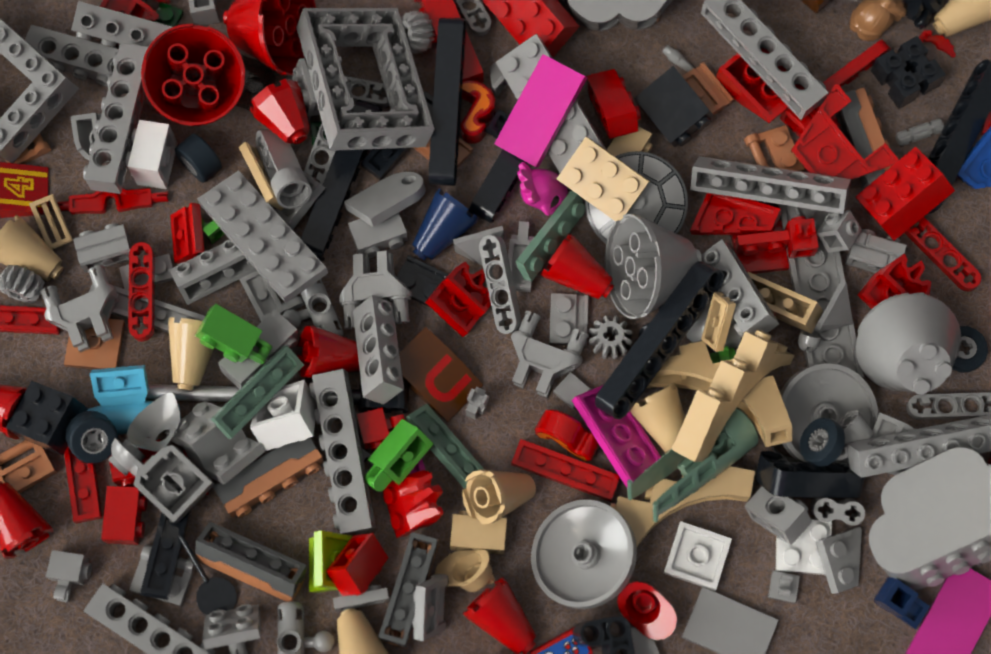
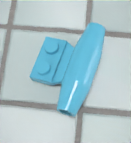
[87,365,181,435]

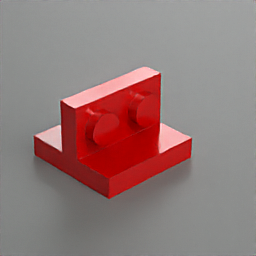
[731,220,790,274]

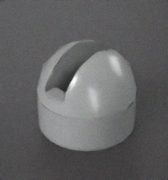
[798,332,821,352]

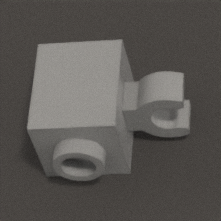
[46,550,92,602]

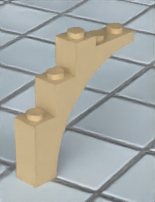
[672,329,794,462]
[647,341,792,447]
[610,466,755,547]

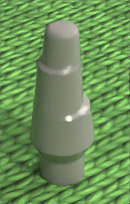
[662,45,694,72]

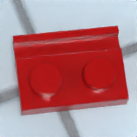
[170,202,204,264]

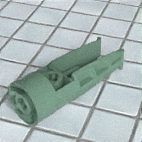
[627,408,759,522]

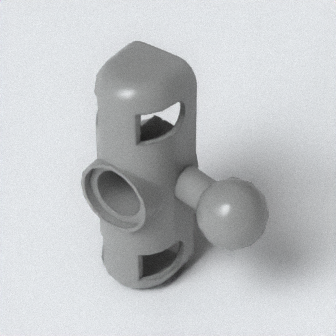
[282,279,344,337]
[277,601,335,654]

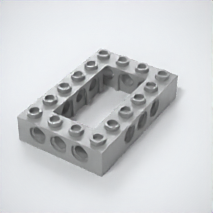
[296,8,435,151]
[0,18,79,163]

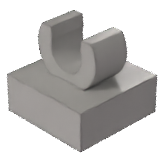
[768,570,800,604]

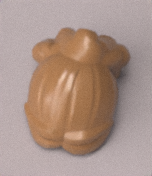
[849,0,907,41]

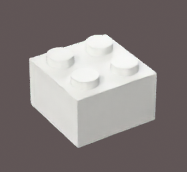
[126,120,178,189]
[250,380,317,451]

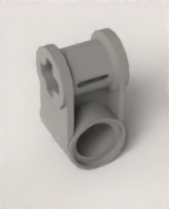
[820,410,873,460]

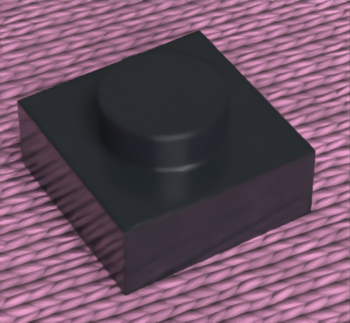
[485,109,509,139]

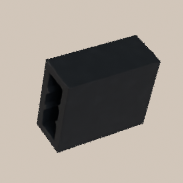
[634,66,714,147]

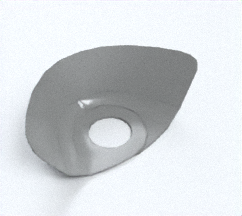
[127,392,181,452]

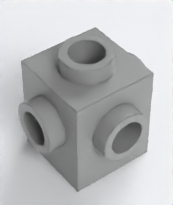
[817,210,862,253]

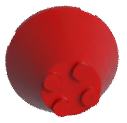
[223,0,316,75]
[141,24,245,126]

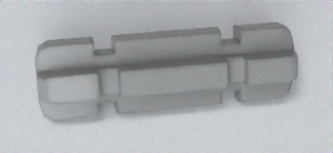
[895,118,944,146]

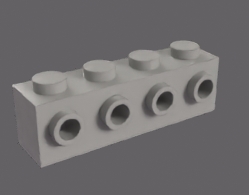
[71,1,172,48]
[169,239,257,305]
[701,239,779,338]

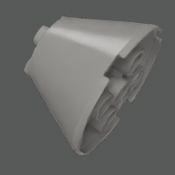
[605,214,702,319]
[855,293,961,395]

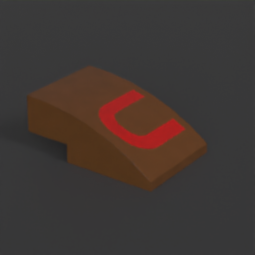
[399,327,483,423]

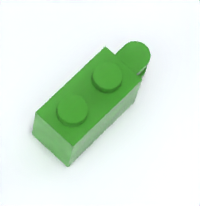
[195,304,273,364]
[365,419,434,491]

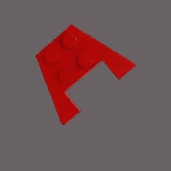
[791,83,899,180]

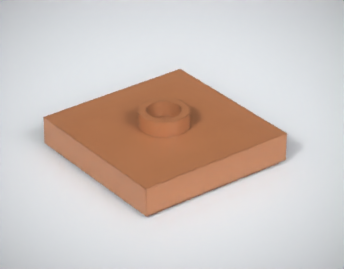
[64,319,125,369]

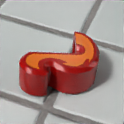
[460,80,495,144]
[535,409,600,462]

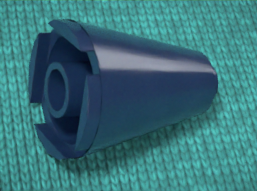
[412,188,479,261]

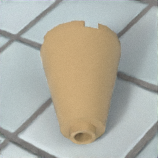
[933,0,991,37]
[0,215,64,281]
[168,317,214,391]
[630,383,685,452]
[462,469,536,524]
[337,608,389,654]

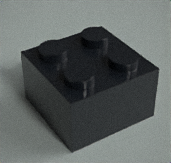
[6,381,88,455]

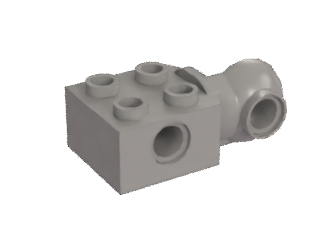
[108,437,215,524]

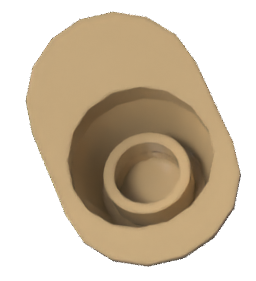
[435,550,495,592]

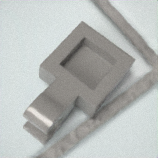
[466,387,490,420]

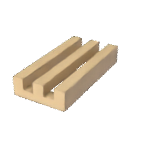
[29,194,73,250]
[701,292,736,352]

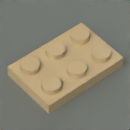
[557,136,650,221]

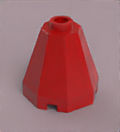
[250,78,310,144]

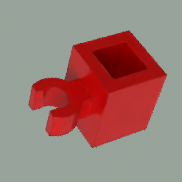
[784,216,819,258]
[357,408,405,452]

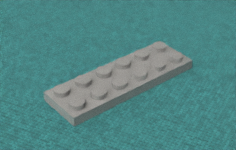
[496,34,606,173]
[197,170,328,303]

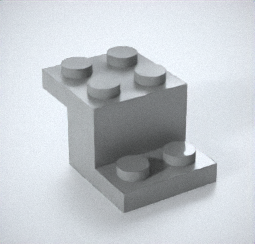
[165,401,265,485]

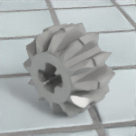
[401,11,434,54]
[0,265,45,303]
[588,315,632,360]

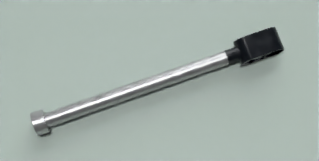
[145,383,409,413]

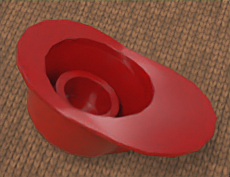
[617,582,677,640]

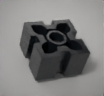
[871,36,946,109]

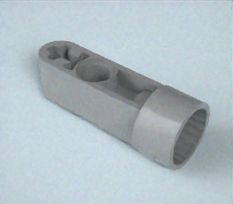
[256,130,312,209]

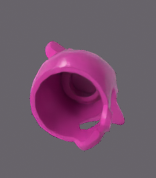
[517,162,568,216]

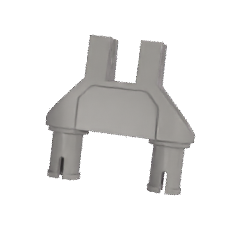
[339,250,412,330]
[40,265,117,352]
[511,311,589,398]

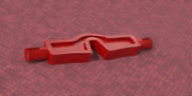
[53,188,169,215]

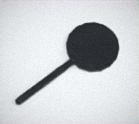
[179,535,237,615]

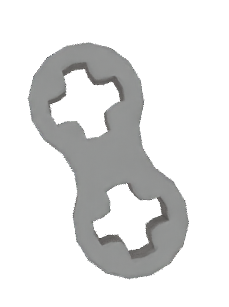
[810,497,865,526]

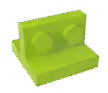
[309,531,352,593]

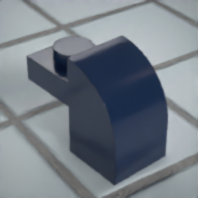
[873,577,930,629]

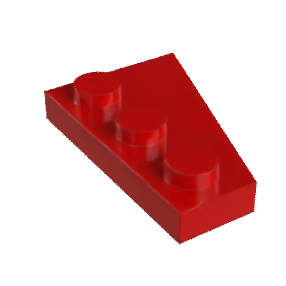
[690,193,782,235]

